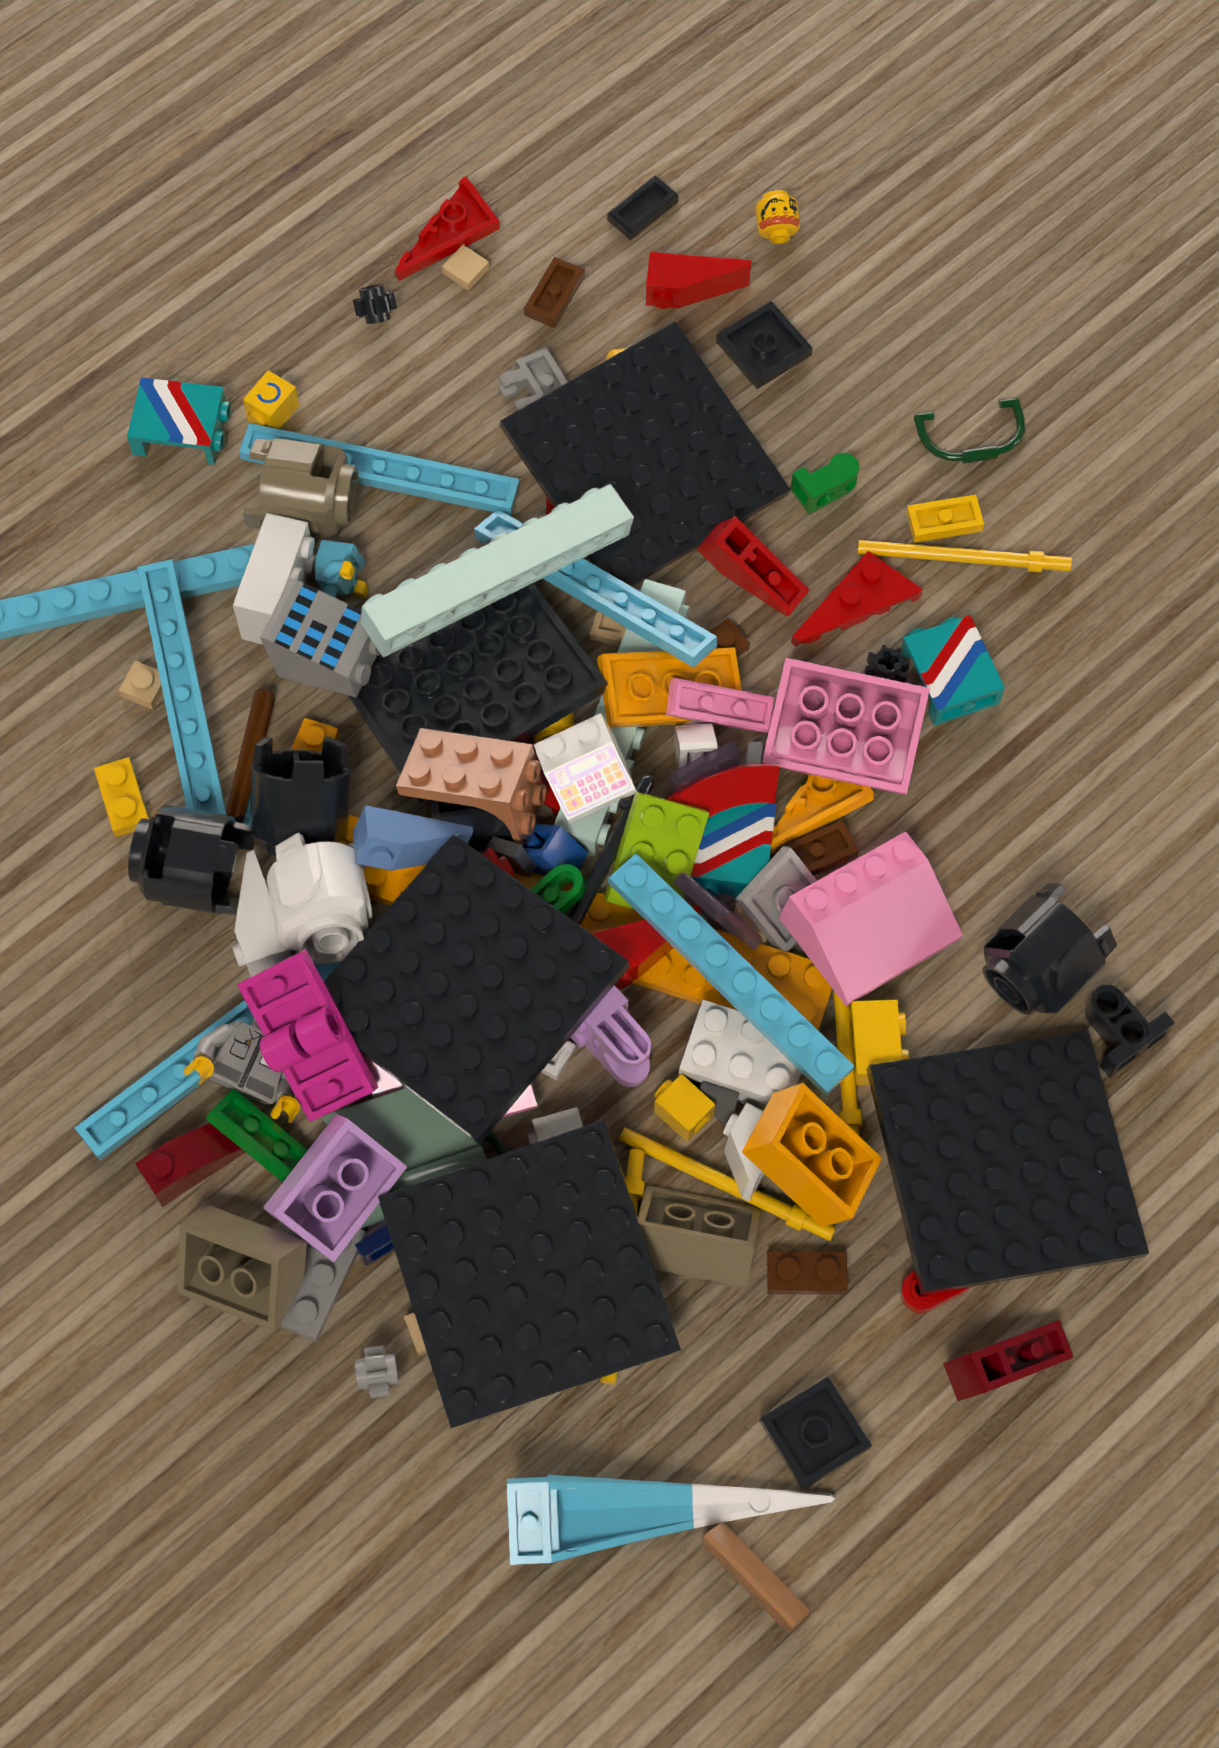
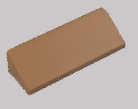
[702,1523,809,1633]

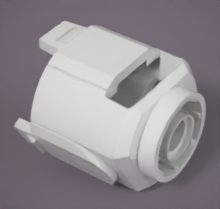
[267,833,372,964]

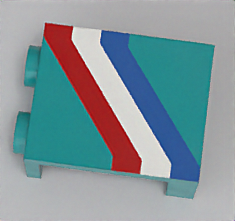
[127,377,231,465]
[900,615,1005,726]
[690,803,776,898]

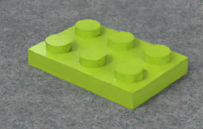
[604,791,709,909]

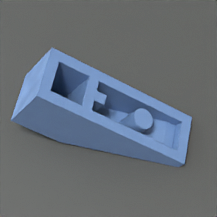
[353,805,473,871]

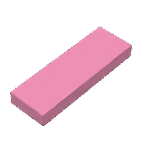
[666,678,775,734]

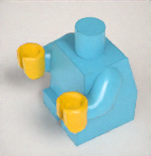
[315,540,369,599]

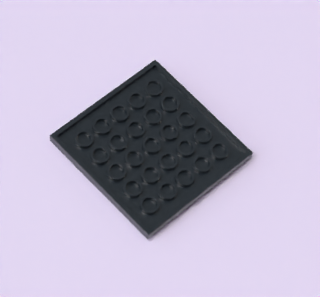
[499,322,791,587]
[347,540,608,803]
[324,834,630,1145]
[866,1031,1149,1295]
[378,1120,681,1428]

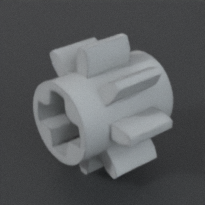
[355,1345,399,1398]

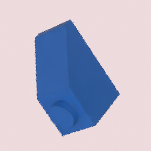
[507,824,588,876]

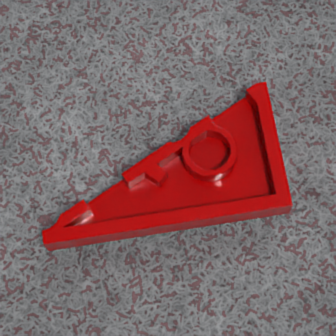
[394,176,500,281]
[791,551,923,647]

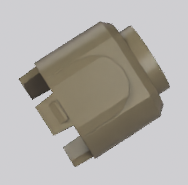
[243,438,359,539]

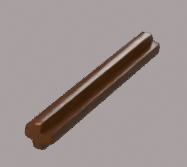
[226,689,275,823]

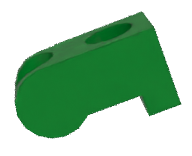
[790,453,859,515]

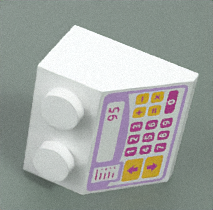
[534,713,637,824]

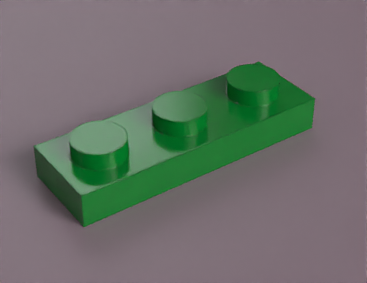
[206,1088,308,1183]

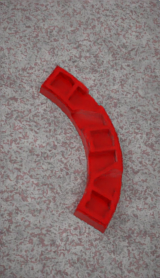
[666,764,780,818]

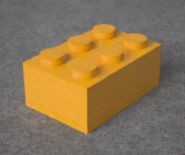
[742,1083,882,1227]

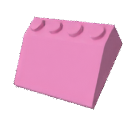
[762,658,930,795]
[779,832,963,1006]

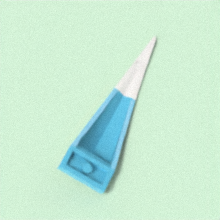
[507,1474,835,1565]

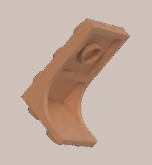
[396,728,547,846]

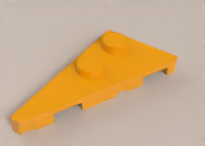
[770,774,874,855]

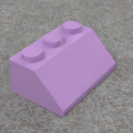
[263,1114,407,1262]

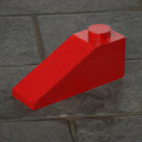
[645,252,751,309]
[697,516,809,617]
[591,905,701,989]

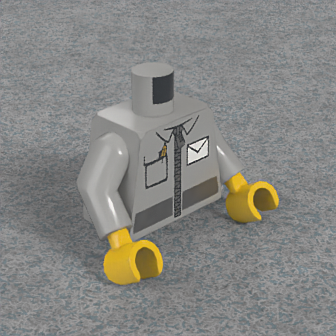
[183,1018,300,1123]

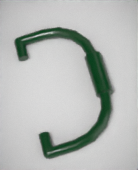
[914,398,1025,464]

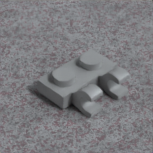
[499,348,567,410]

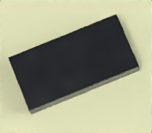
[607,175,679,240]

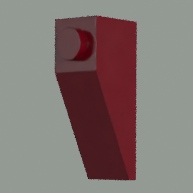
[135,1123,246,1207]
[943,1320,1074,1402]

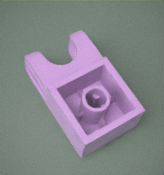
[570,985,651,1087]

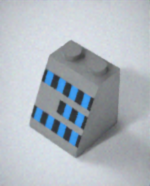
[260,578,380,698]

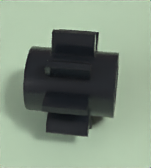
[353,284,397,324]
[864,645,910,683]

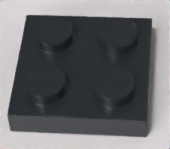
[716,301,813,389]
[759,1377,872,1491]

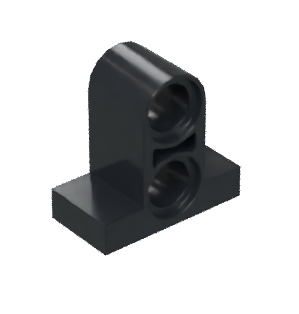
[1085,985,1175,1078]

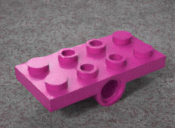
[237,949,379,1122]

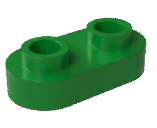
[530,864,586,914]

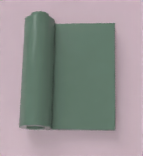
[323,1088,486,1229]

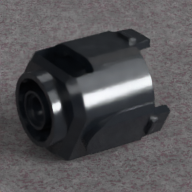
[250,737,351,856]
[128,805,254,915]
[982,883,1117,1015]

